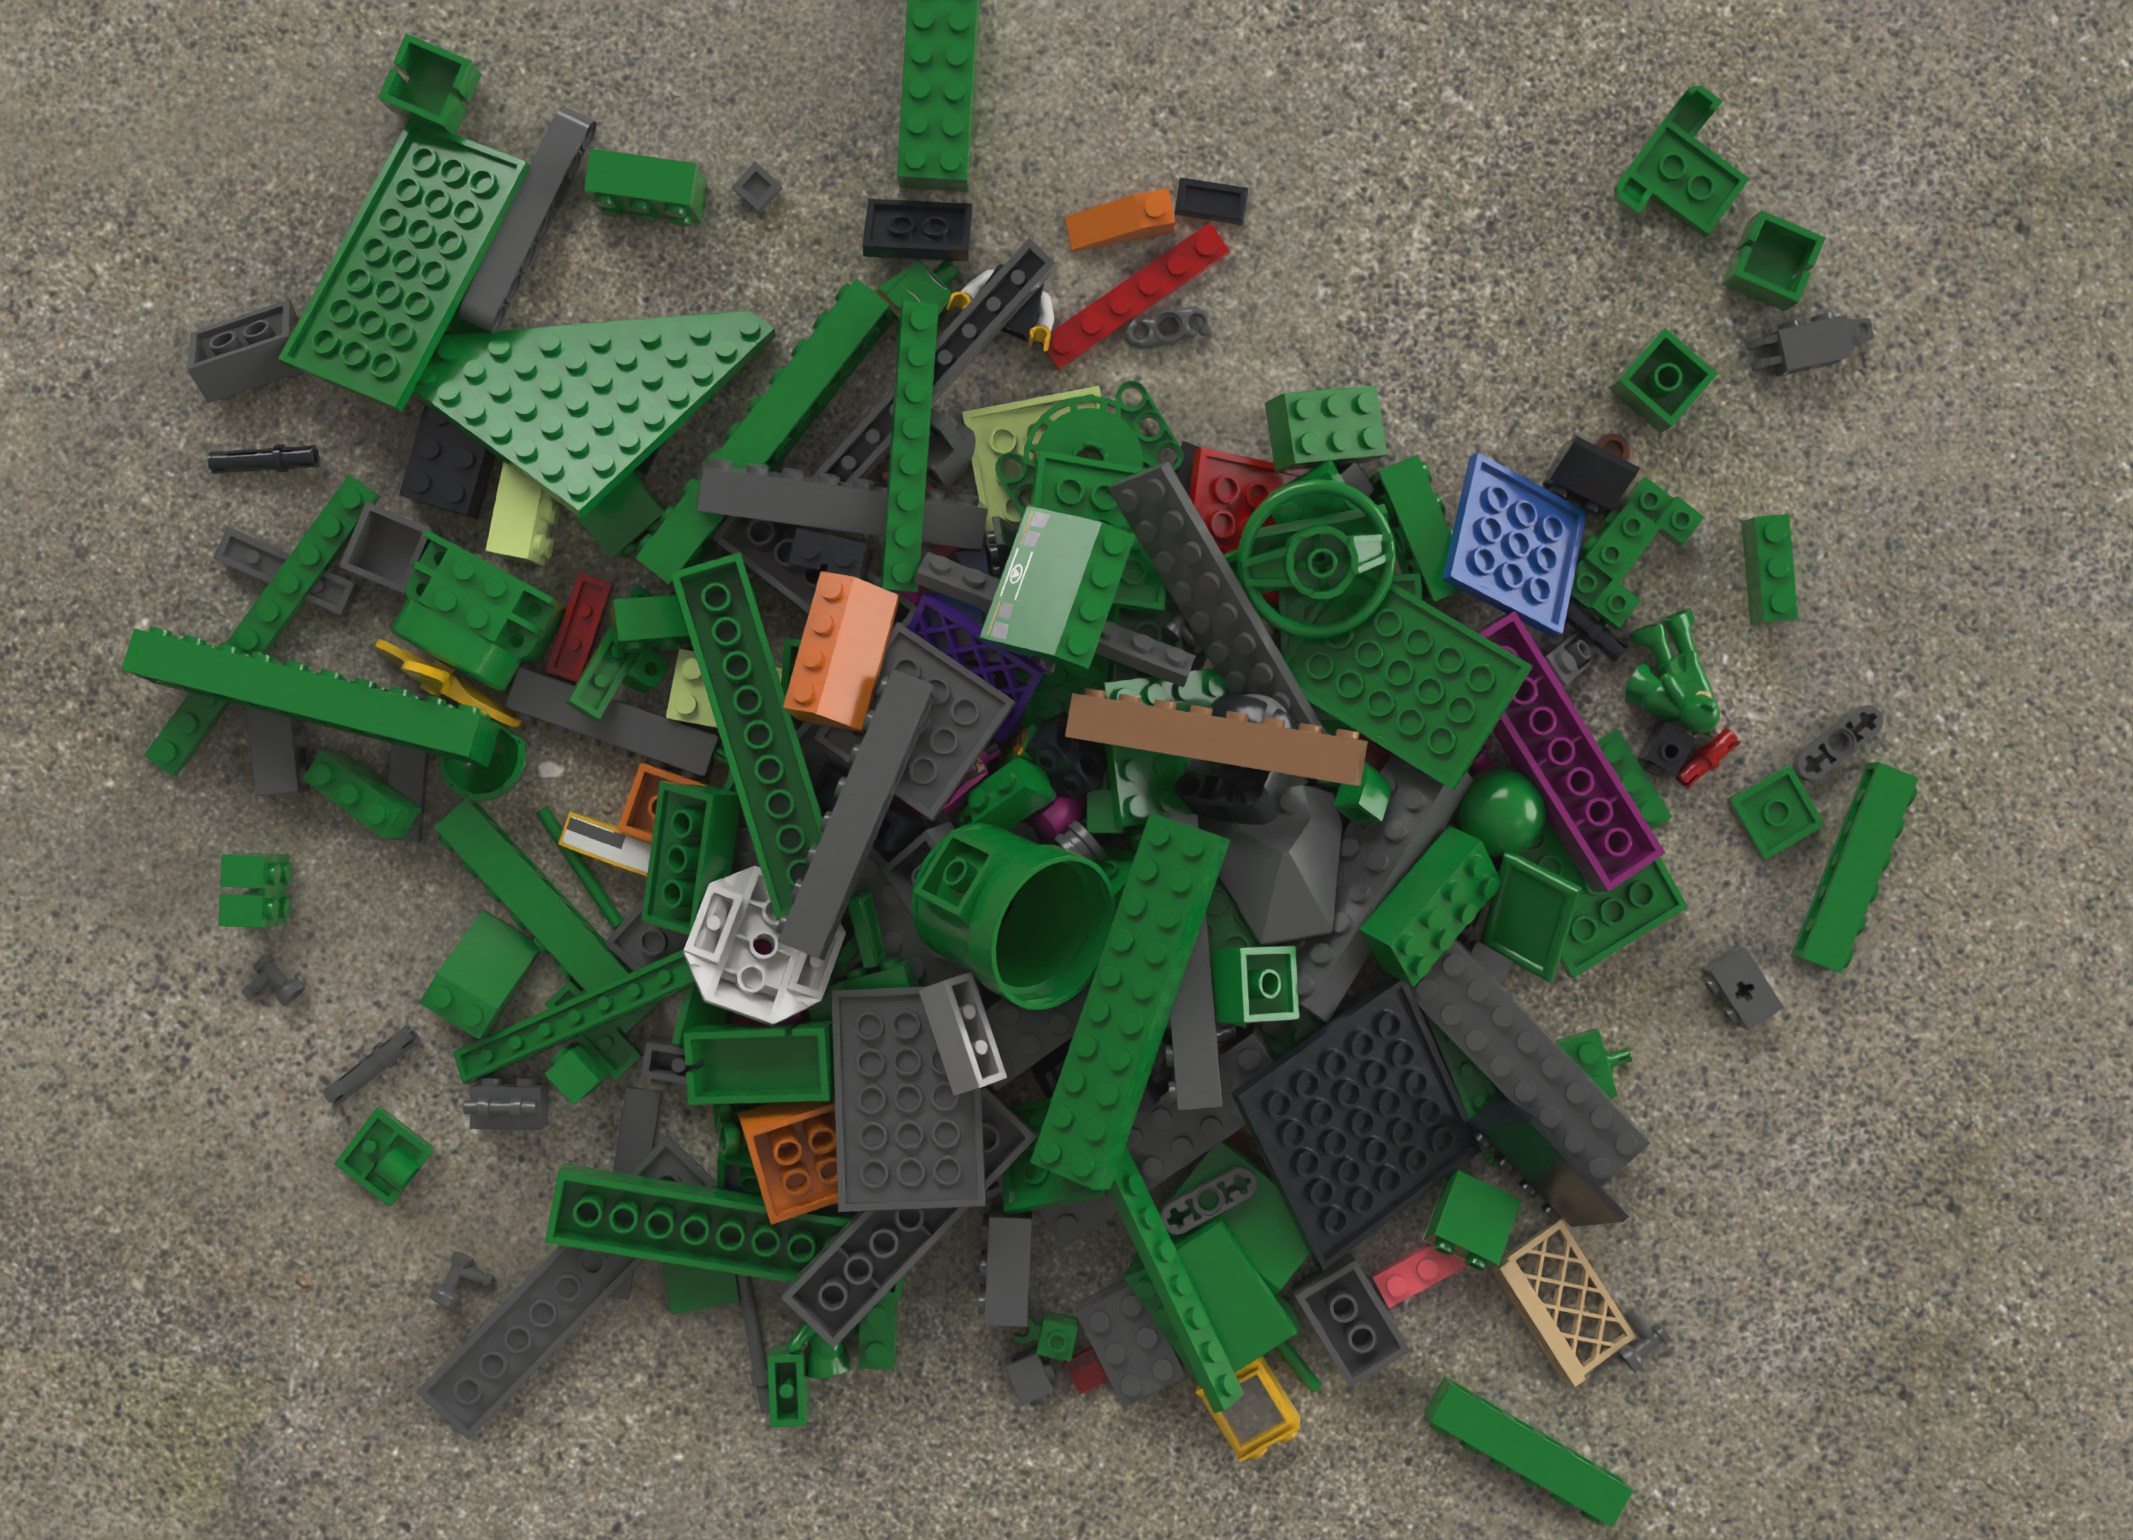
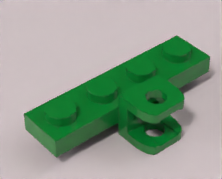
[565,585,669,722]

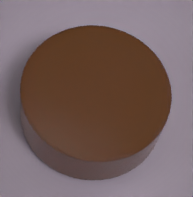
[1595,434,1630,461]

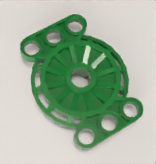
[995,380,1183,518]

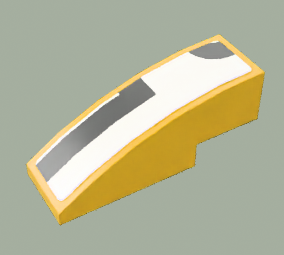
[558,811,652,876]

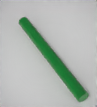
[535,806,624,929]

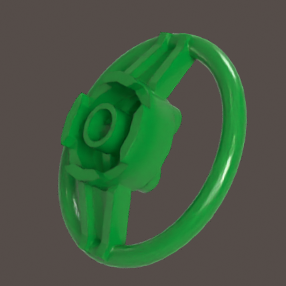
[1237,479,1396,638]

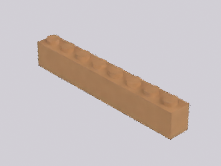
[1065,688,1368,786]

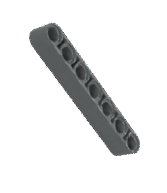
[459,106,597,334]

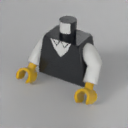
[946,264,1054,351]

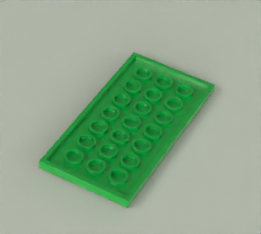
[278,118,531,412]

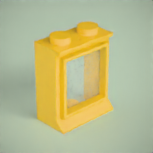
[1195,1356,1300,1463]

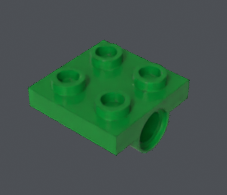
[334,1106,436,1207]

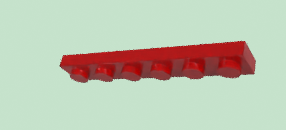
[1039,223,1230,371]

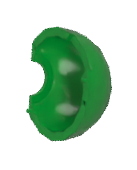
[438,718,528,801]
[1457,768,1547,857]

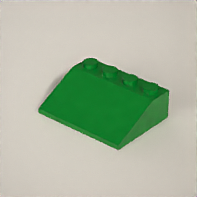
[1156,1140,1309,1296]
[1124,1219,1297,1387]

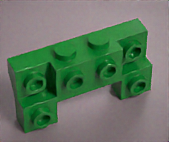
[1570,477,1705,630]

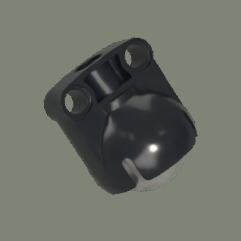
[1175,694,1300,825]

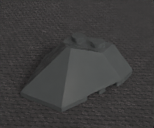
[1197,785,1342,946]

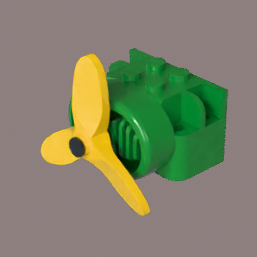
[374,529,566,727]

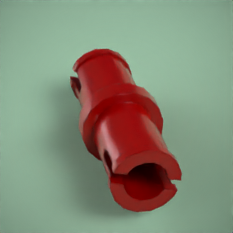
[1674,727,1740,789]

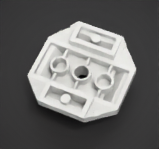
[683,866,846,1026]

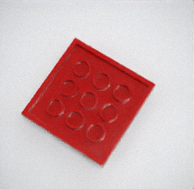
[1189,447,1310,607]

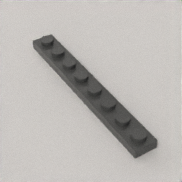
[914,552,1195,687]

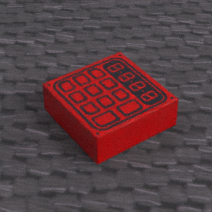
[1064,1346,1109,1394]

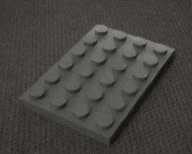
[832,985,986,1212]

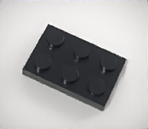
[862,199,972,262]

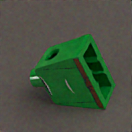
[874,260,960,327]

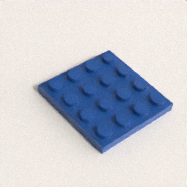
[1442,452,1587,638]

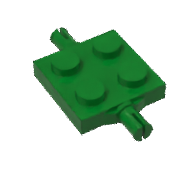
[1555,1028,1632,1098]

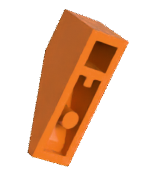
[1065,188,1175,252]

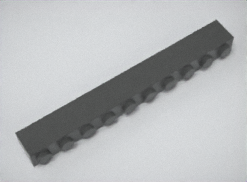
[812,238,1058,483]

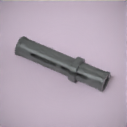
[323,1025,420,1107]

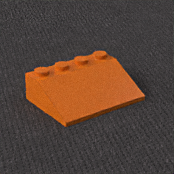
[738,1096,838,1225]

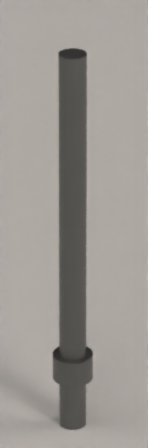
[736,1274,770,1414]

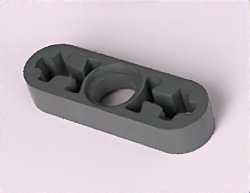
[1792,705,1883,780]
[1160,1166,1257,1234]

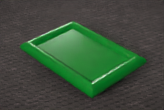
[1480,851,1582,983]

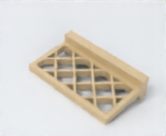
[1490,1219,1636,1387]

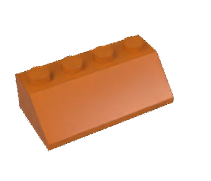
[783,571,900,733]

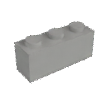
[919,972,1007,1096]

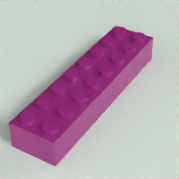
[1476,611,1665,892]

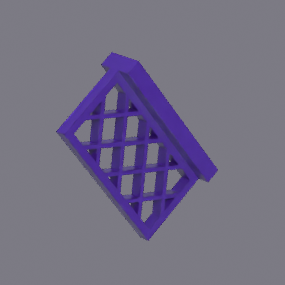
[908,592,1045,743]

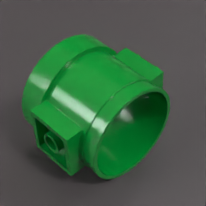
[911,823,1117,1010]

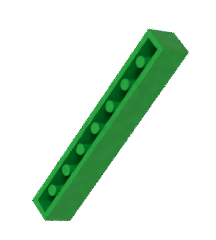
[434,798,663,1034]

